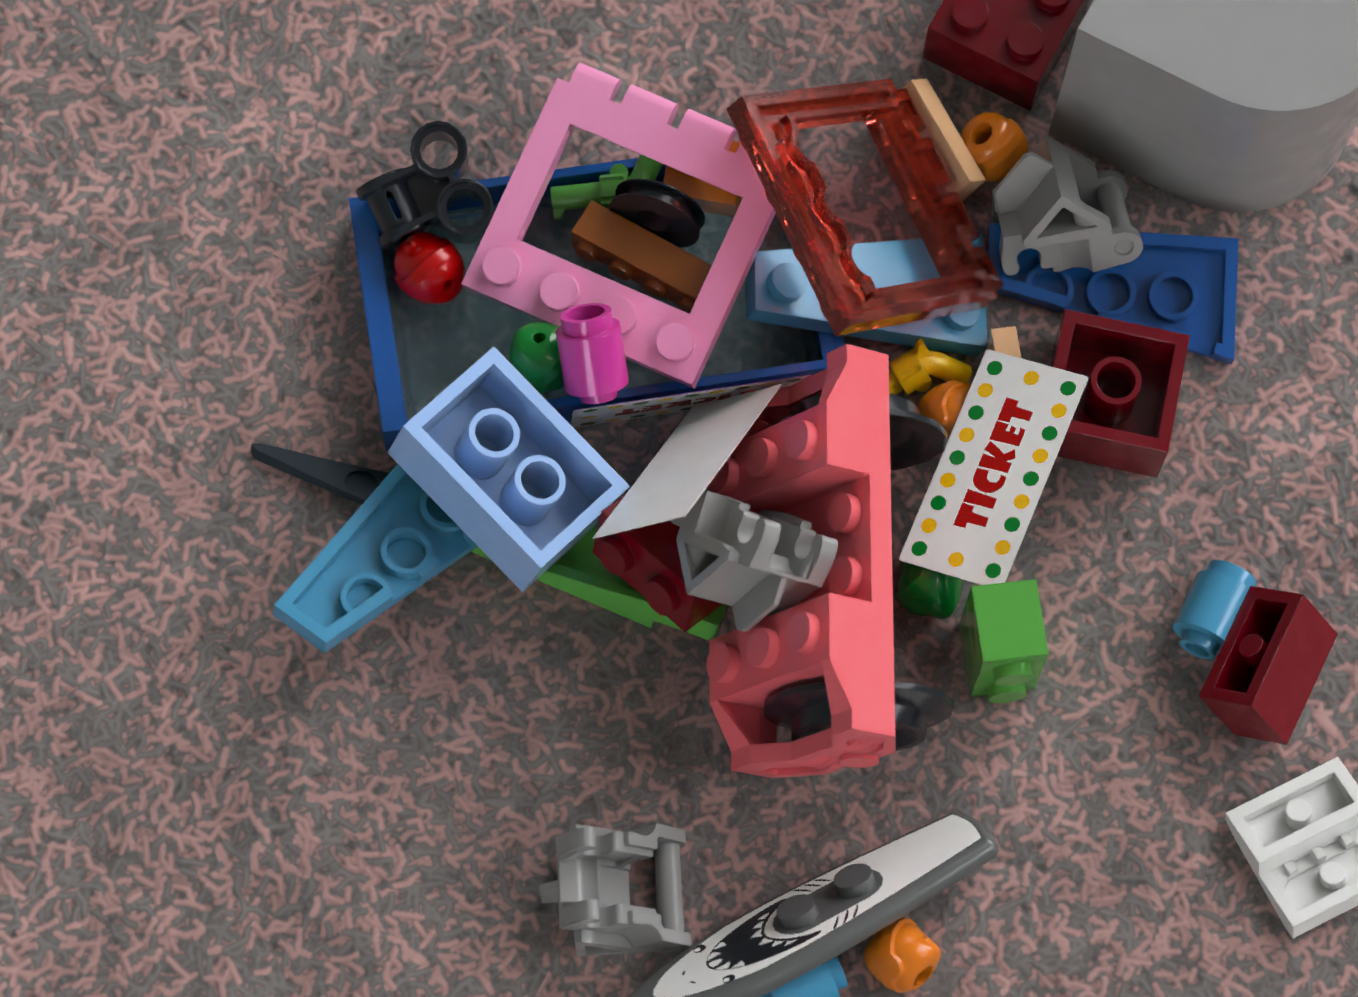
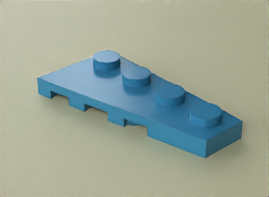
[745,234,987,357]
[273,464,478,653]

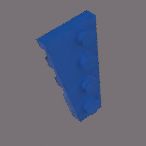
[985,223,1239,364]

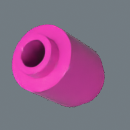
[556,303,629,404]

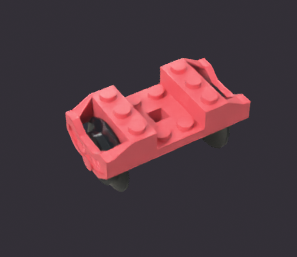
[706,344,954,778]

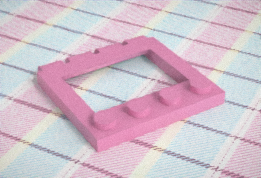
[461,63,790,389]

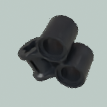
[356,121,494,250]

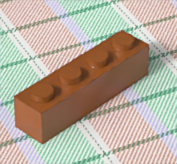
[571,200,712,314]

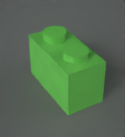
[959,579,1049,703]

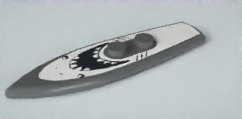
[628,812,998,997]

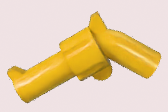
[889,338,972,395]

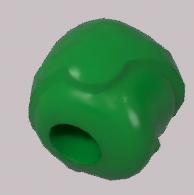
[509,321,564,395]
[895,561,962,619]

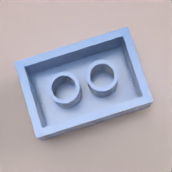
[387,347,630,592]

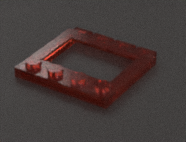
[726,78,1004,337]

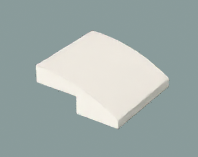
[1225,757,1358,939]

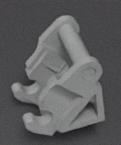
[990,135,1143,275]
[671,490,838,632]
[539,823,692,956]

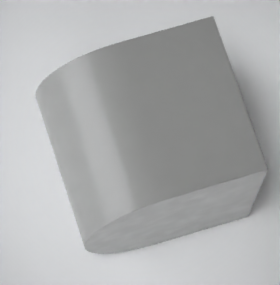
[1048,0,1358,212]

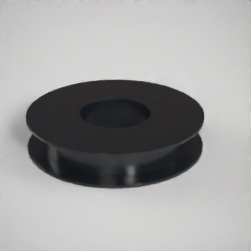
[609,178,706,248]

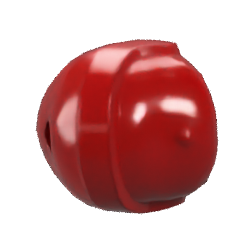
[394,232,466,304]

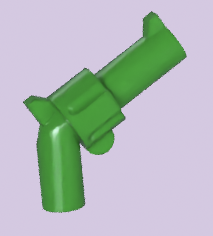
[551,154,663,220]

